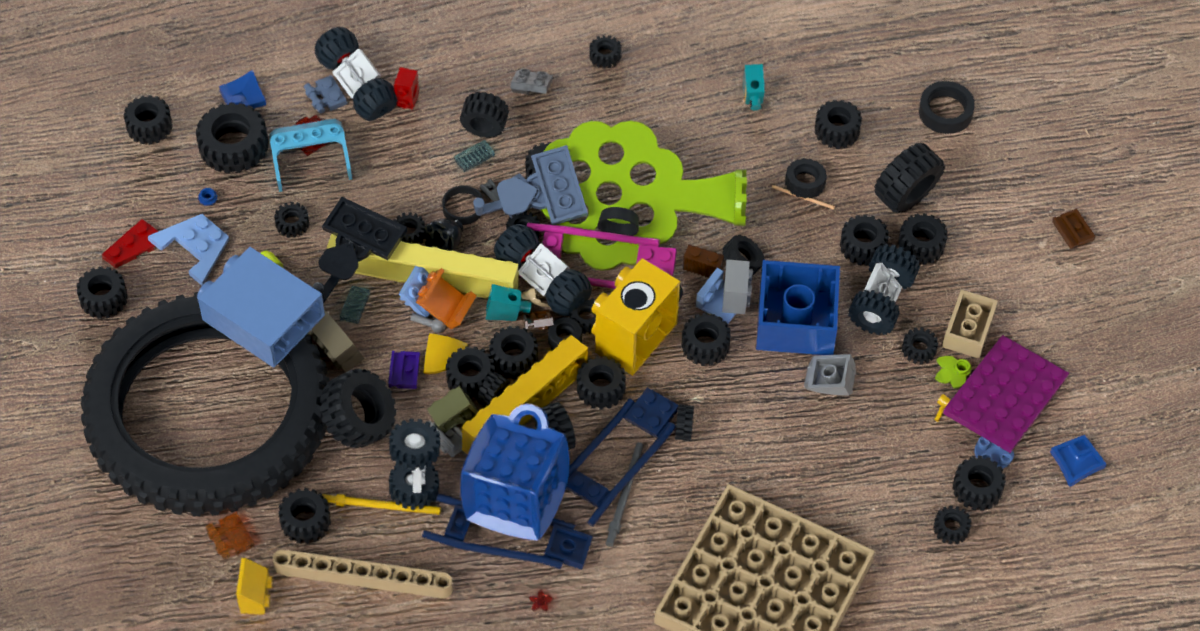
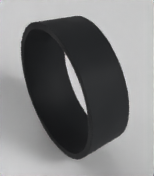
[597,207,639,236]

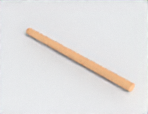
[771,185,835,210]

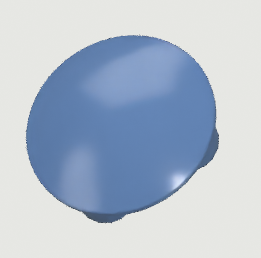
[974,437,1014,468]

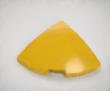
[423,333,468,374]

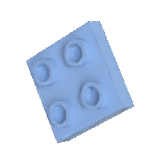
[399,266,430,318]

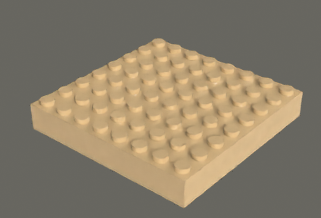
[654,484,875,631]

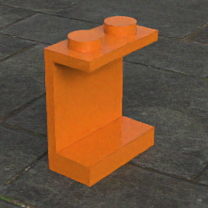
[416,268,477,329]

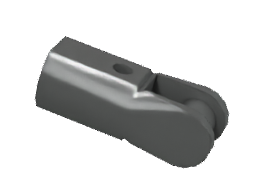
[480,179,502,210]

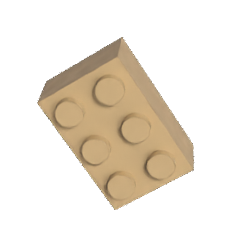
[942,290,998,358]

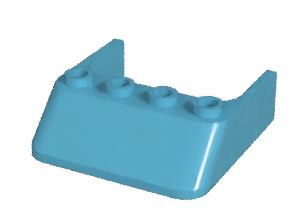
[270,119,352,192]

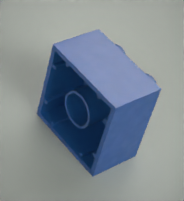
[756,260,840,355]

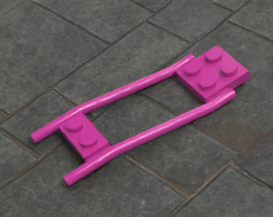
[519,223,677,289]

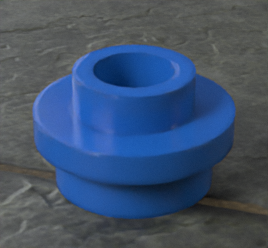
[198,188,217,206]

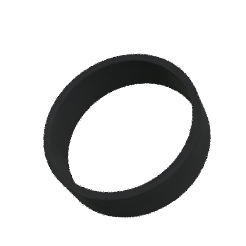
[442,185,483,225]

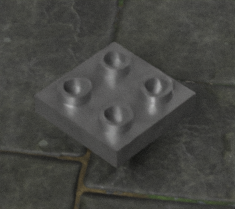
[510,69,553,94]

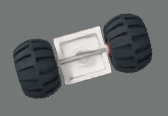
[315,27,397,121]
[494,224,592,316]

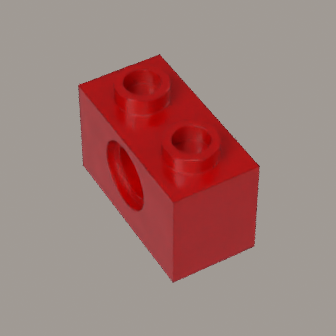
[394,67,419,110]

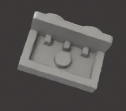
[428,420,462,458]

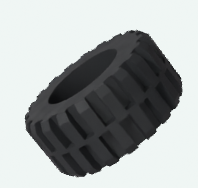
[196,102,269,174]
[874,143,945,213]
[320,369,396,448]

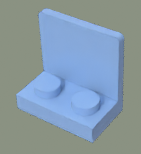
[696,268,736,324]

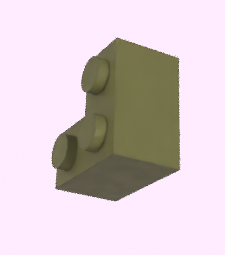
[427,387,479,433]

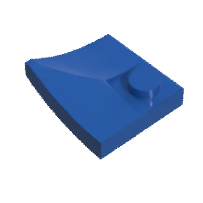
[219,70,266,109]
[1050,435,1106,487]

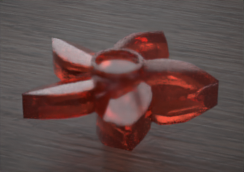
[528,589,553,612]

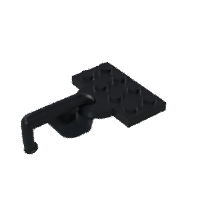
[313,197,408,304]

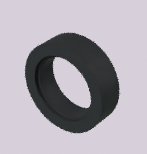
[919,81,975,134]

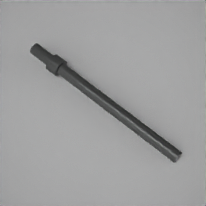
[606,442,644,547]

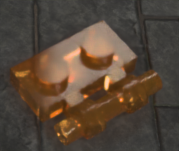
[206,512,255,559]

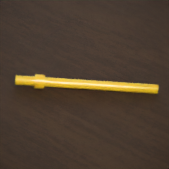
[323,494,441,515]

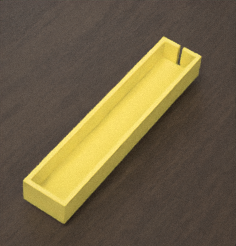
[327,234,519,299]

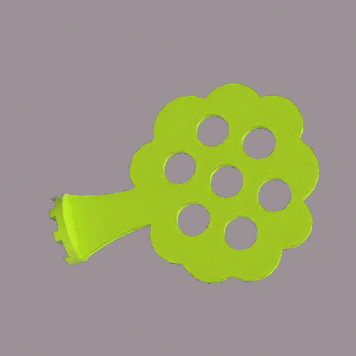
[541,121,747,271]

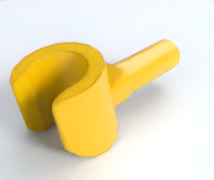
[934,394,950,422]

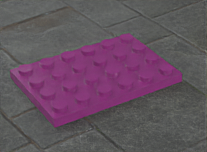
[943,335,1069,453]

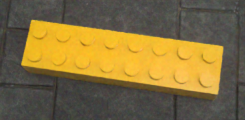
[462,335,588,455]

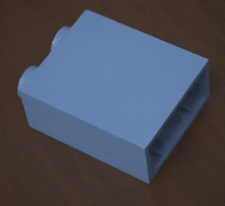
[197,247,325,368]

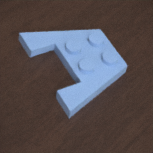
[148,214,229,285]

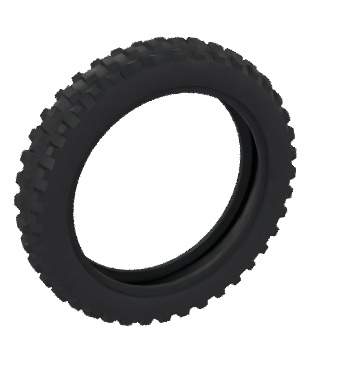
[81,292,330,516]

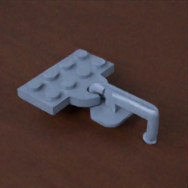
[473,145,588,225]

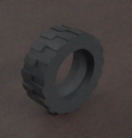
[785,158,827,199]
[722,235,765,276]

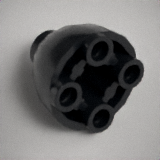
[424,218,464,251]

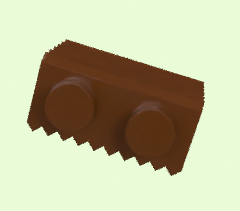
[683,244,724,278]

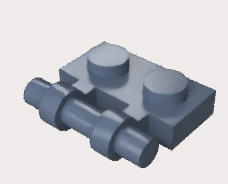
[304,75,347,114]

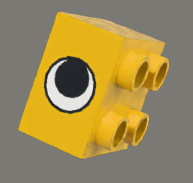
[591,258,680,376]

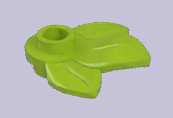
[935,356,972,389]

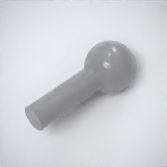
[410,313,446,333]

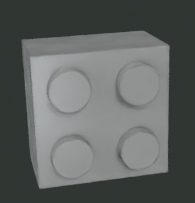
[722,260,753,314]

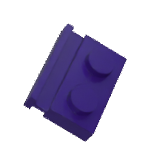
[388,351,420,389]

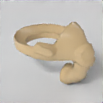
[521,288,550,307]

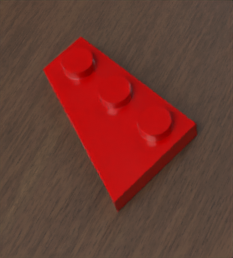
[102,219,159,268]

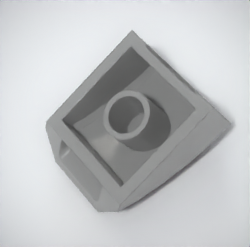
[804,354,856,395]

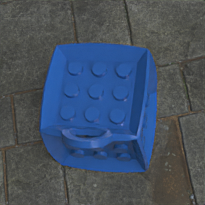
[460,404,570,541]

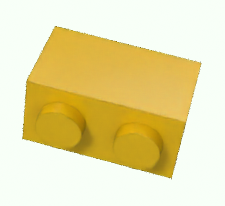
[236,558,273,615]

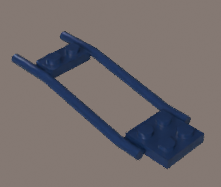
[566,387,678,527]
[422,493,593,570]

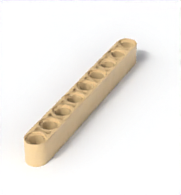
[273,550,453,598]

